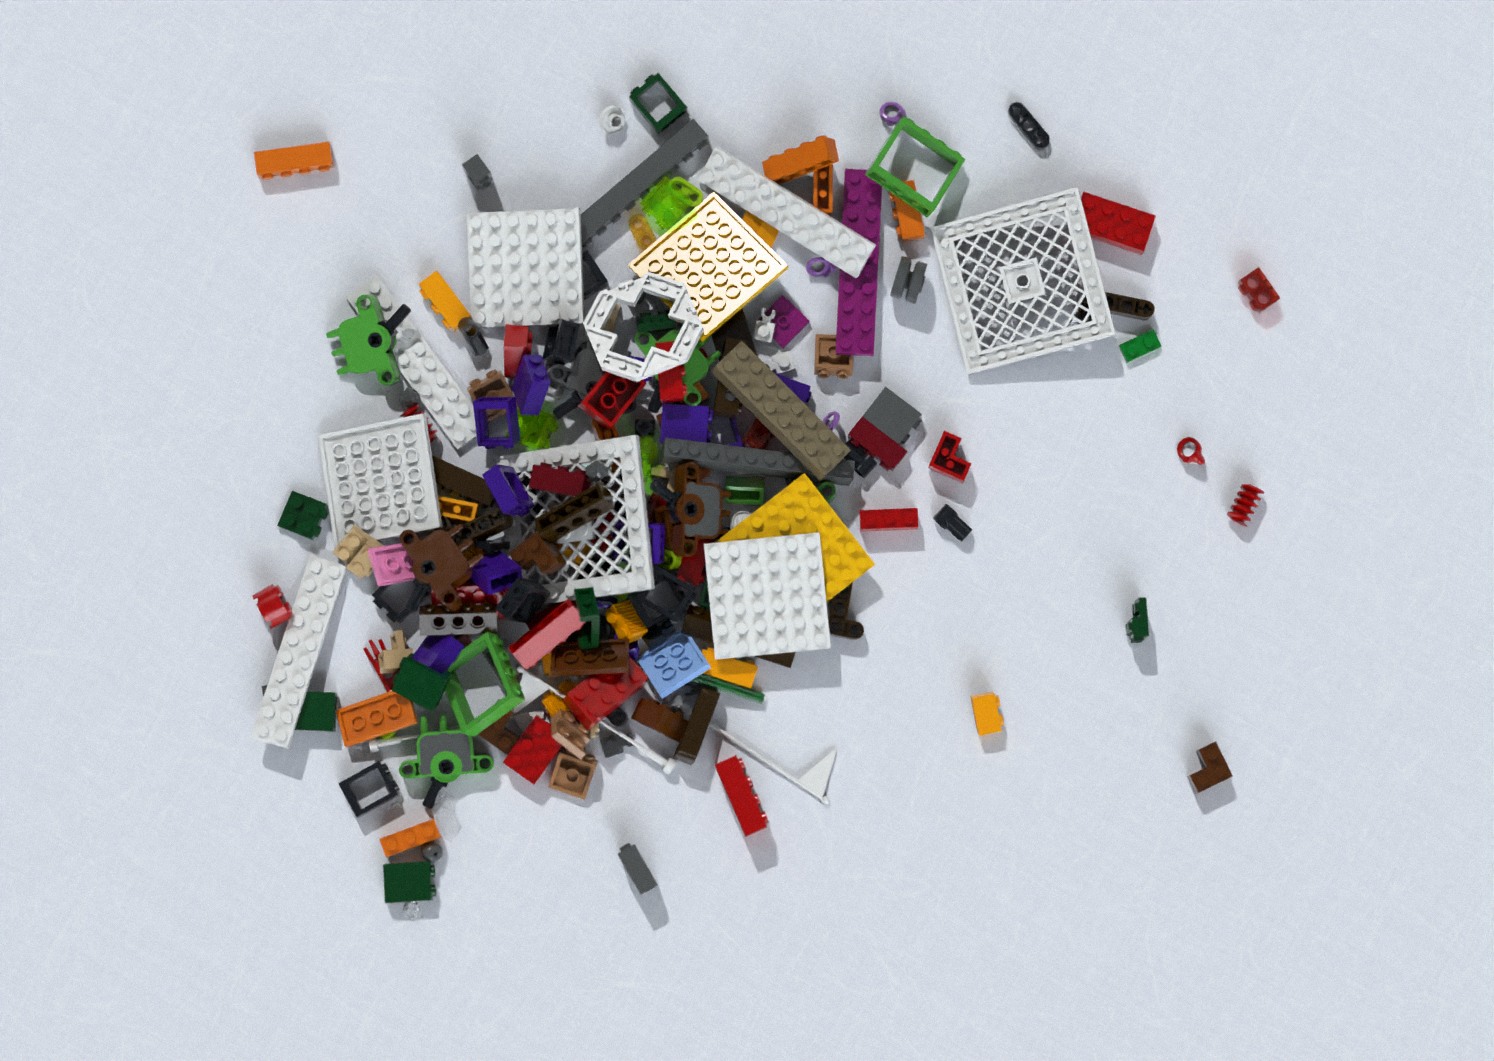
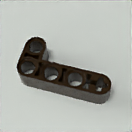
[1076,292,1155,324]
[434,507,513,547]
[828,582,864,640]
[673,686,720,765]

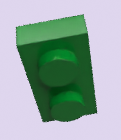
[1119,329,1161,363]

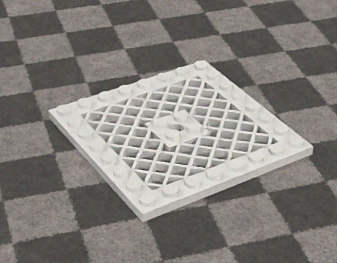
[931,187,1116,375]
[496,435,655,606]

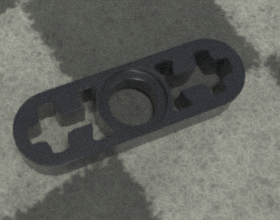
[1008,102,1050,150]

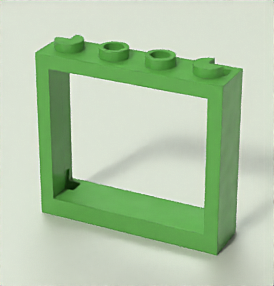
[865,116,965,217]
[445,632,525,737]

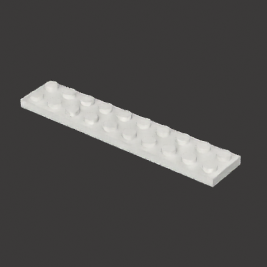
[698,147,876,278]
[346,275,489,450]
[251,556,347,749]

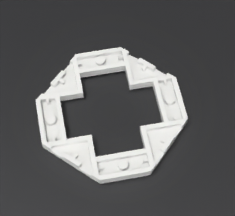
[583,272,704,382]

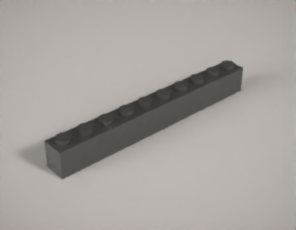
[581,119,709,248]
[660,438,855,486]

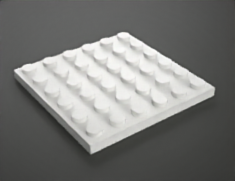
[467,208,585,328]
[318,413,443,548]
[704,533,831,660]

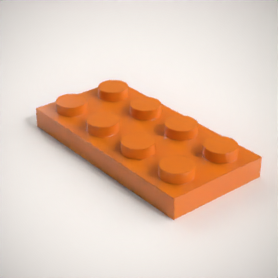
[336,691,418,747]

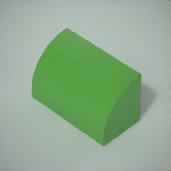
[725,476,764,505]

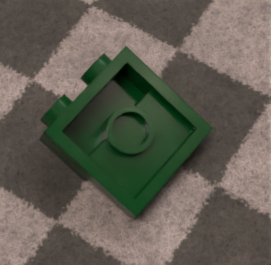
[636,310,676,333]
[277,490,329,540]
[1125,597,1149,643]

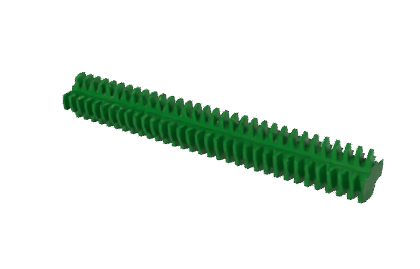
[691,674,765,704]

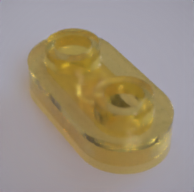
[629,214,656,251]

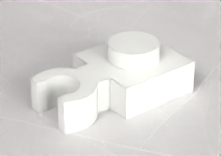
[752,308,776,343]
[762,350,796,374]

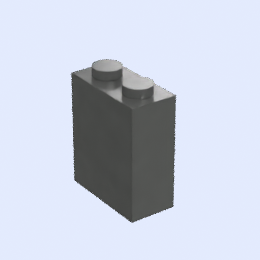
[862,386,922,445]
[618,843,658,895]

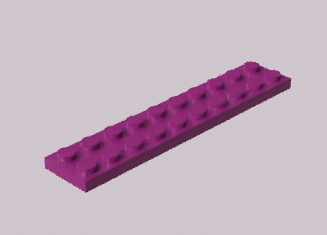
[835,169,882,356]

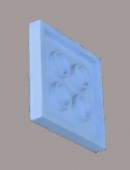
[637,630,711,698]

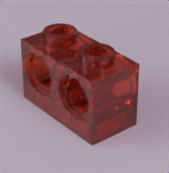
[1238,267,1280,314]
[742,418,774,450]

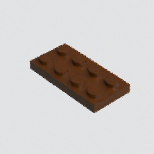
[551,638,630,677]

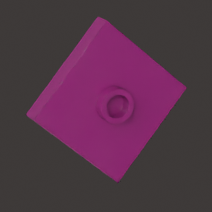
[758,295,810,349]

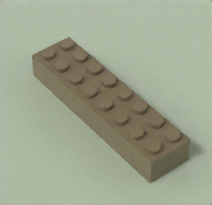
[711,341,850,481]

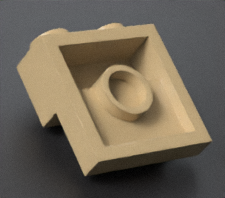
[332,524,384,579]

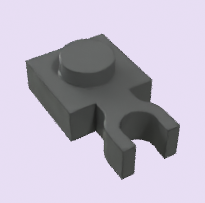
[600,733,634,758]

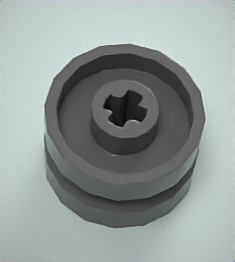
[890,256,927,304]

